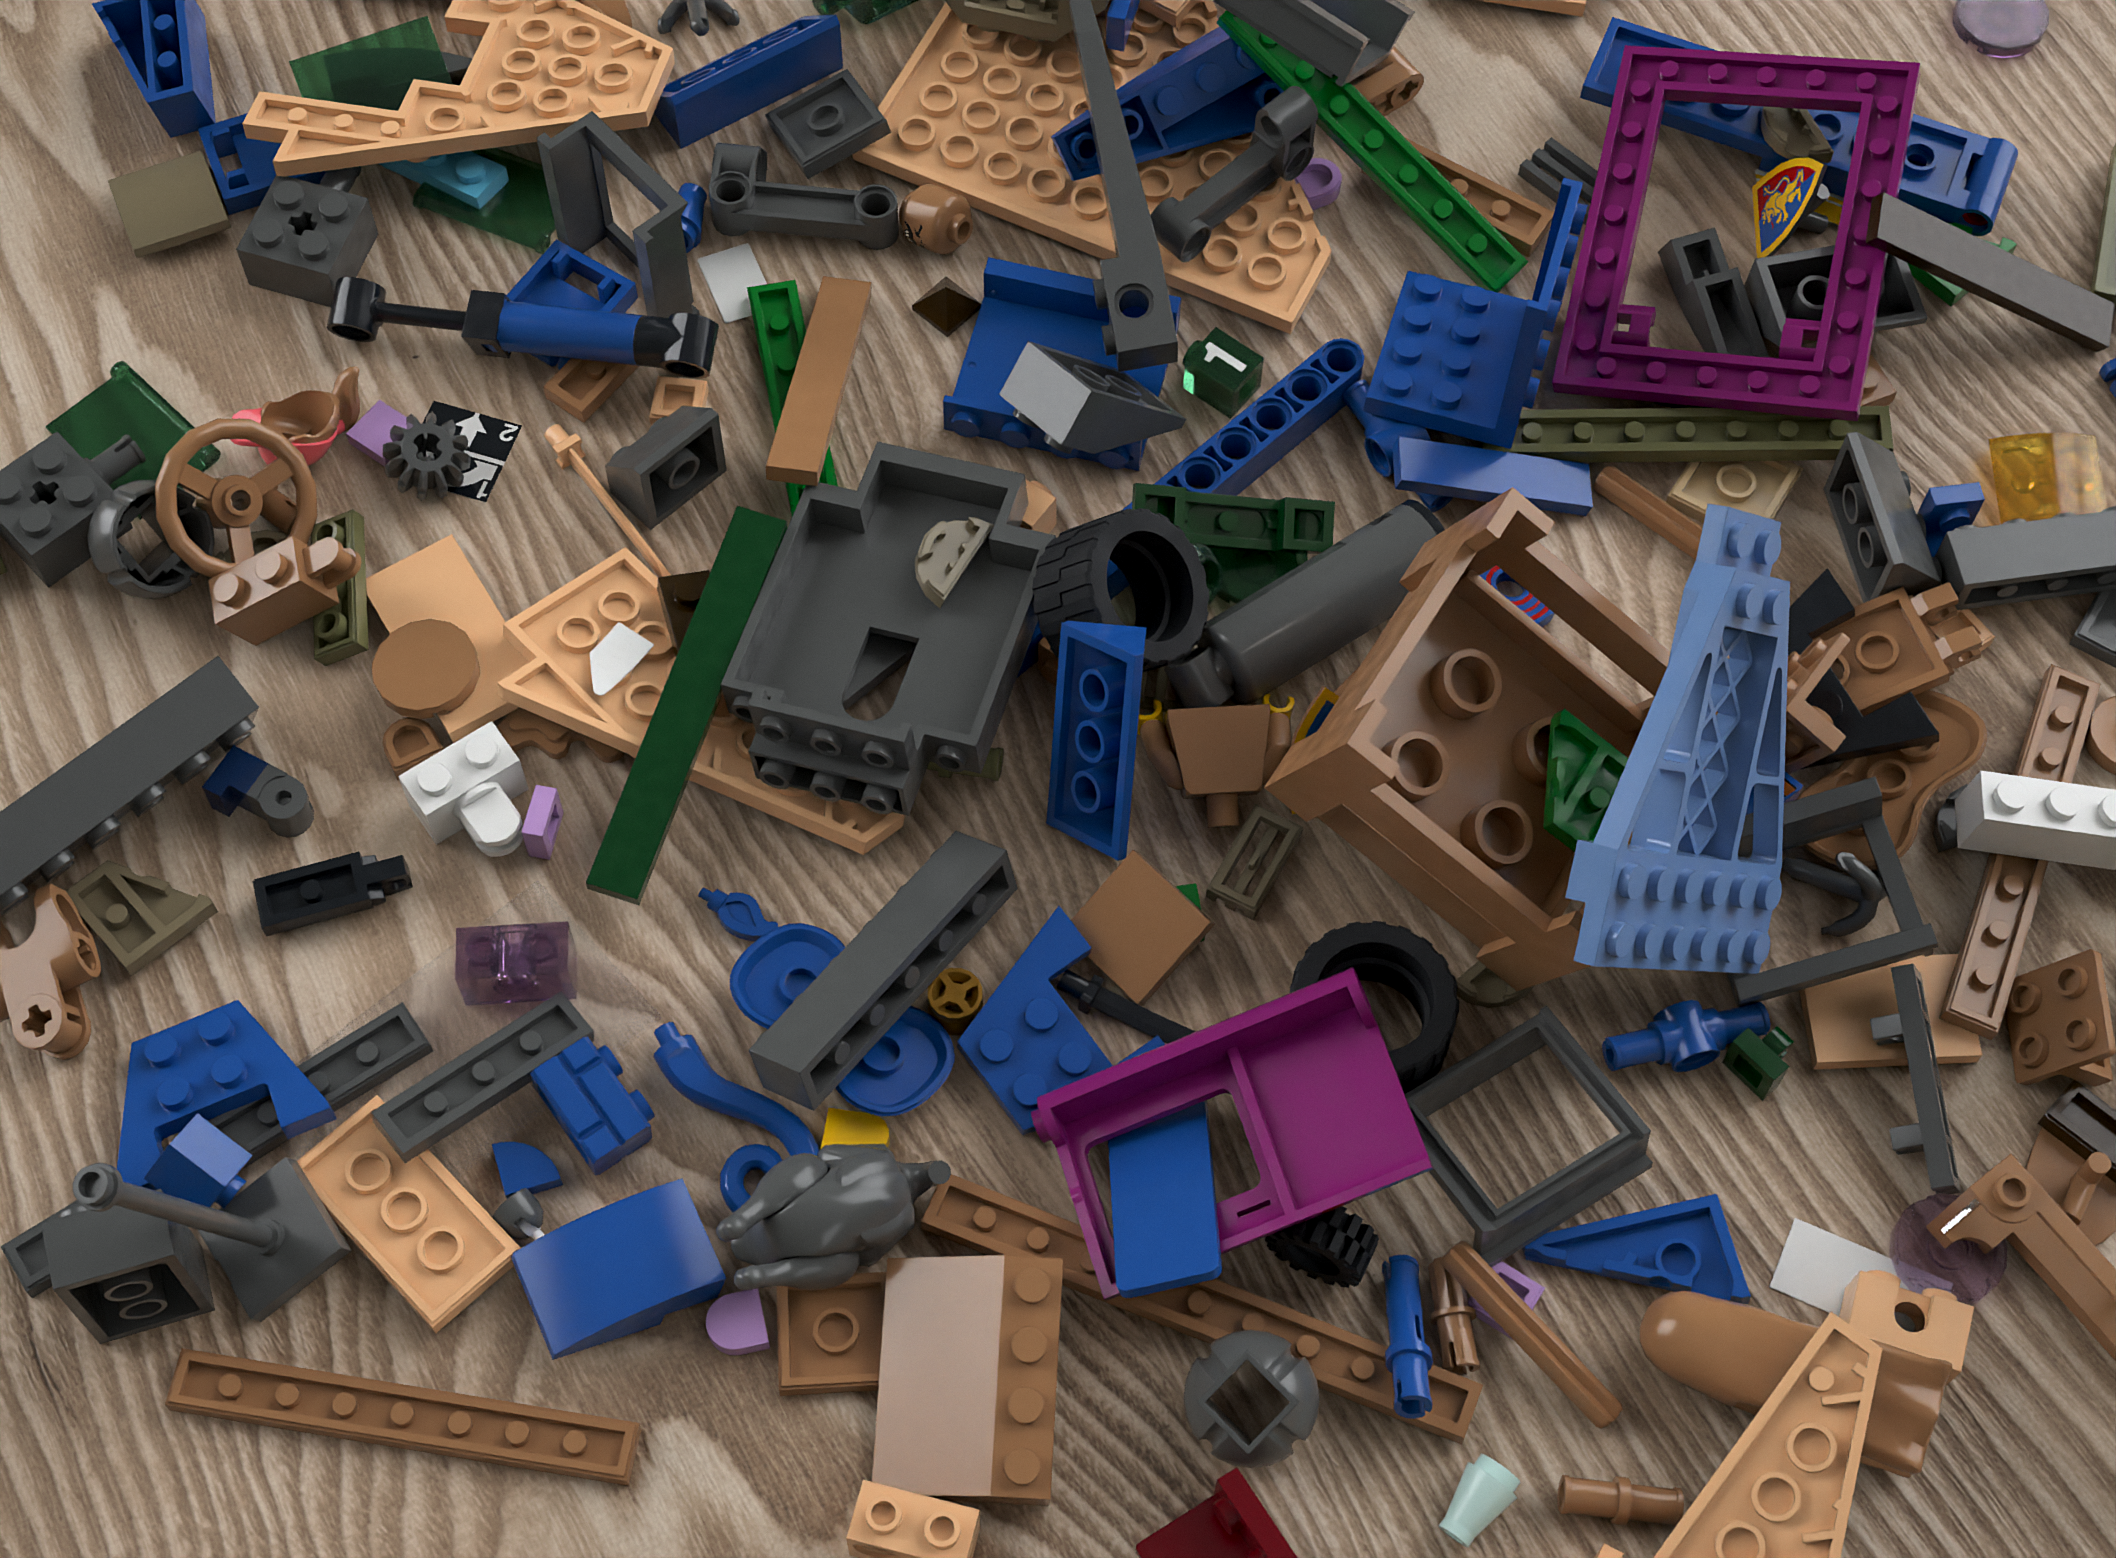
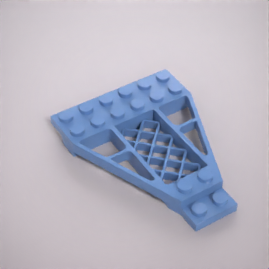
[1565,504,1790,974]

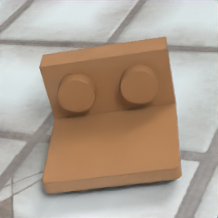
[1785,632,1850,774]

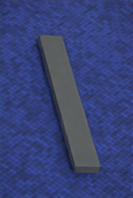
[1,1002,434,1298]

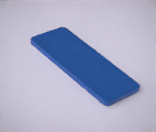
[1108,1100,1222,1298]

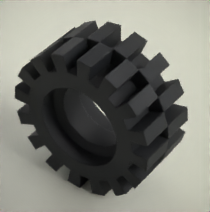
[1265,1206,1379,1288]

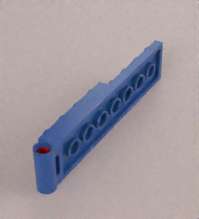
[1580,17,2018,236]

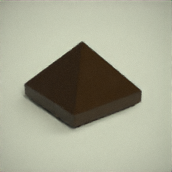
[912,276,981,337]

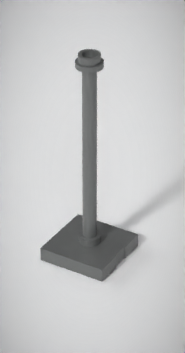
[73,1157,352,1322]

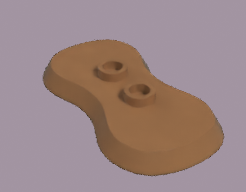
[1797,690,1987,872]

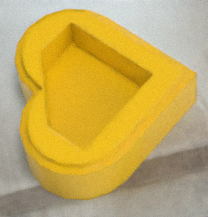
[821,1108,890,1149]

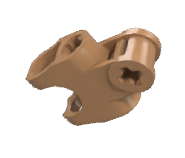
[0,883,101,1060]

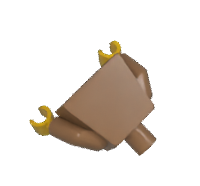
[1137,694,1295,828]

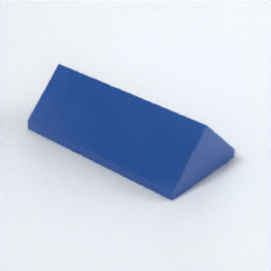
[654,15,843,149]
[1046,621,1147,861]

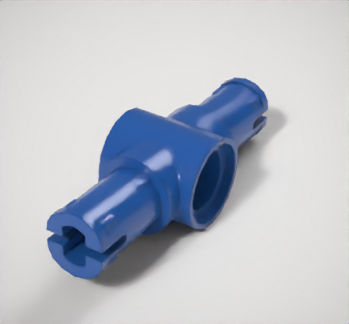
[1342,379,1453,512]
[1602,1000,1771,1072]

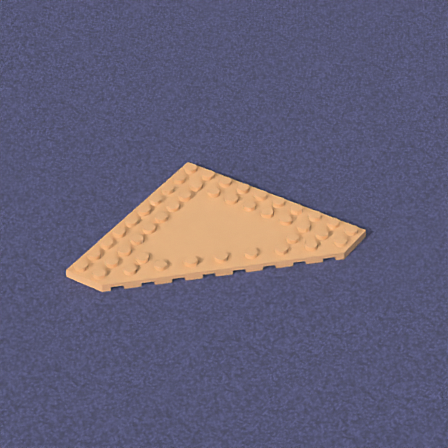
[853,0,1332,334]

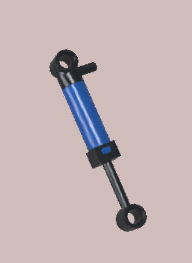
[326,277,719,379]

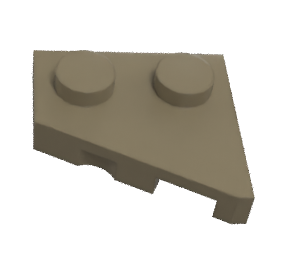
[66,860,218,976]

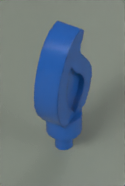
[698,887,778,942]

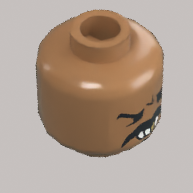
[899,184,973,255]

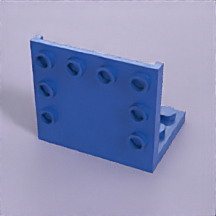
[1363,178,1588,449]

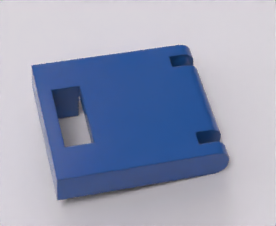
[197,97,326,215]
[506,239,638,370]

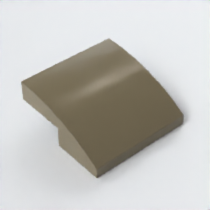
[108,151,231,259]

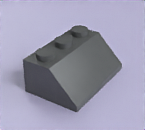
[1744,245,1928,346]
[1824,432,1942,603]

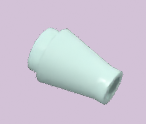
[1439,1454,1520,1548]

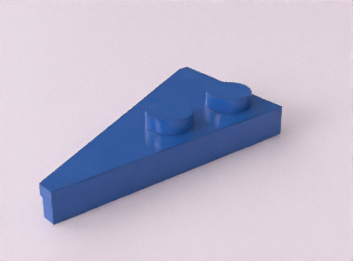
[1522,1194,1751,1304]

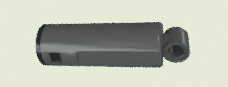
[1164,499,1445,709]

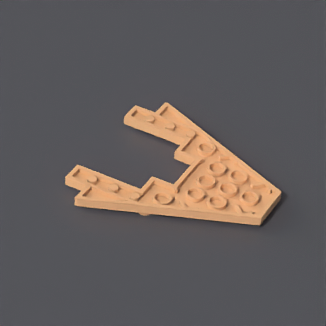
[242,0,675,177]

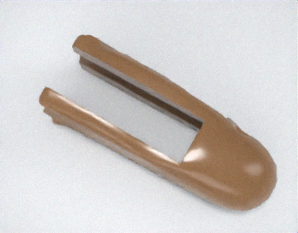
[1640,1291,1952,1478]

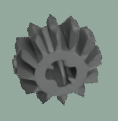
[382,411,471,501]

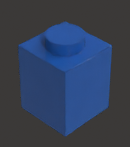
[144,1113,253,1209]

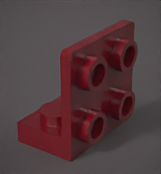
[1136,1467,1297,1558]

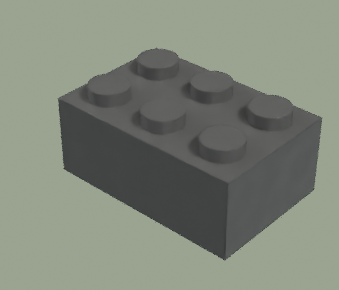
[41,1189,215,1344]

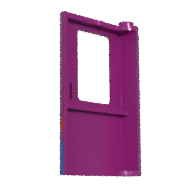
[1031,967,1433,1301]

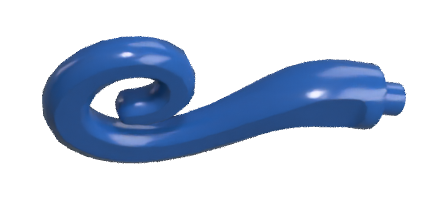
[653,1022,820,1213]

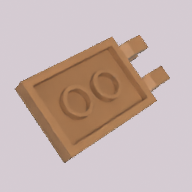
[1812,582,1983,717]

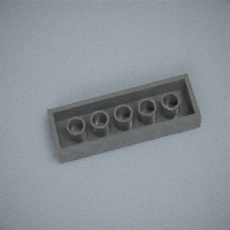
[0,656,259,916]

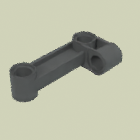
[1150,85,1318,262]
[709,142,899,250]

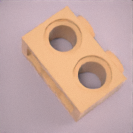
[846,1480,980,1558]

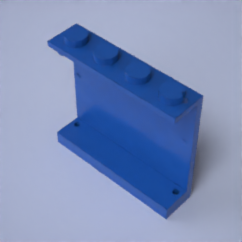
[943,257,1181,471]

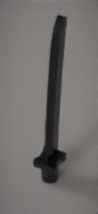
[1057,969,1196,1043]

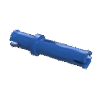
[1382,1255,1433,1419]

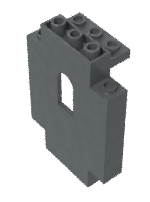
[721,441,1056,816]

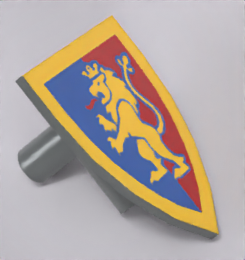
[1752,158,1830,258]

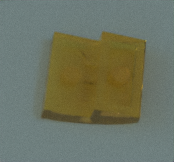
[1988,433,2107,524]

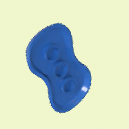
[730,923,955,1116]

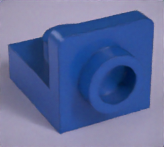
[1918,482,1985,557]

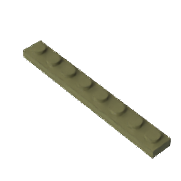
[1481,406,1894,463]

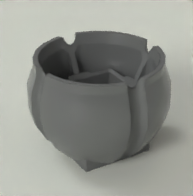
[86,480,215,599]
[1183,1330,1320,1468]

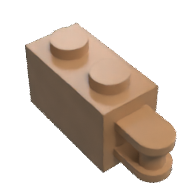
[208,536,361,646]

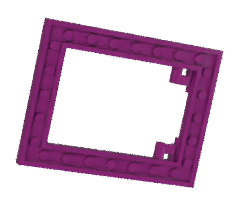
[1552,45,1920,421]

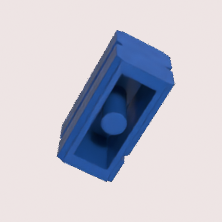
[530,1036,655,1176]

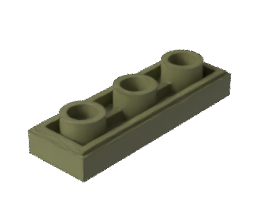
[311,509,369,666]

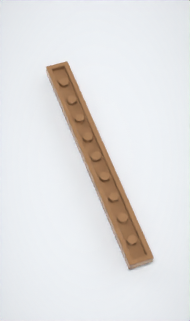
[921,1174,1483,1445]

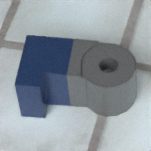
[202,745,314,837]

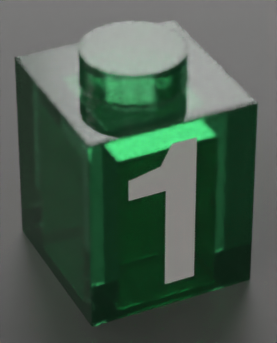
[1182,327,1264,419]

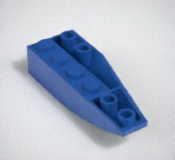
[1051,27,1283,181]

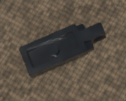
[252,852,413,937]

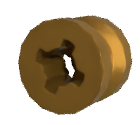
[928,968,983,1035]

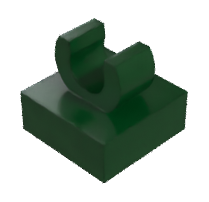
[1722,1026,1794,1101]

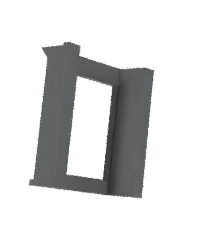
[1214,0,1415,87]
[537,111,700,318]
[1725,777,1938,1007]
[1405,1005,1653,1267]

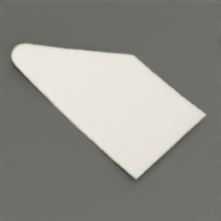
[590,622,654,696]

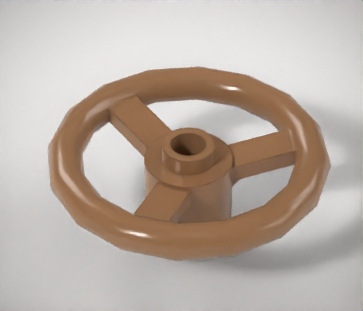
[155,418,318,578]

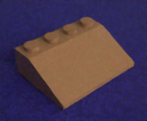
[872,1255,1063,1506]

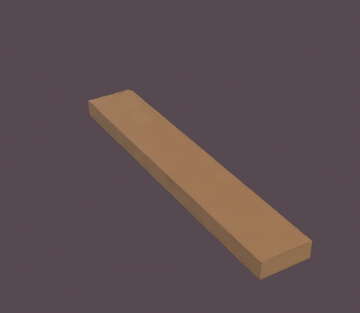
[766,276,872,486]

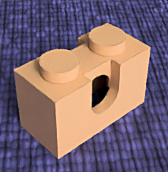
[1839,1270,1974,1387]

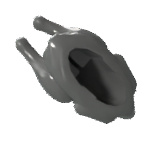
[716,1144,951,1291]

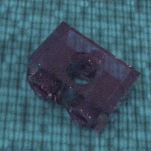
[455,921,577,1006]

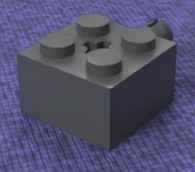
[236,166,378,307]
[0,432,147,588]

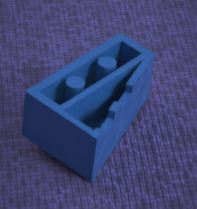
[92,0,216,138]

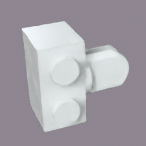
[398,721,528,857]

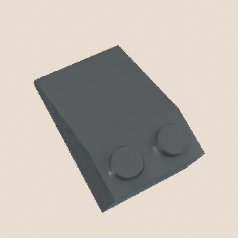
[999,341,1187,454]

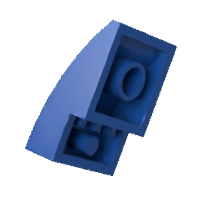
[511,1178,726,1360]

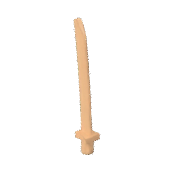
[544,424,671,577]

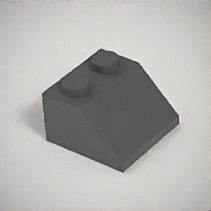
[605,406,727,530]

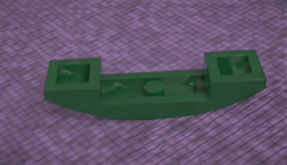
[1132,483,1335,554]

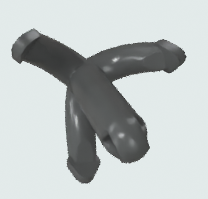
[658,0,740,36]
[1782,852,1887,937]

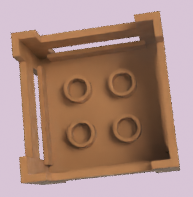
[1264,487,1718,991]

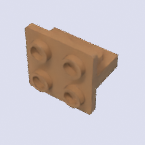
[2006,949,2116,1087]

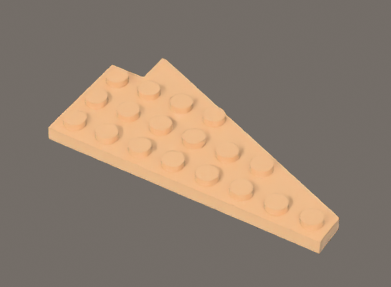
[497,547,905,855]
[1653,1312,1883,1558]

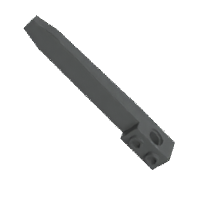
[1069,0,1178,372]

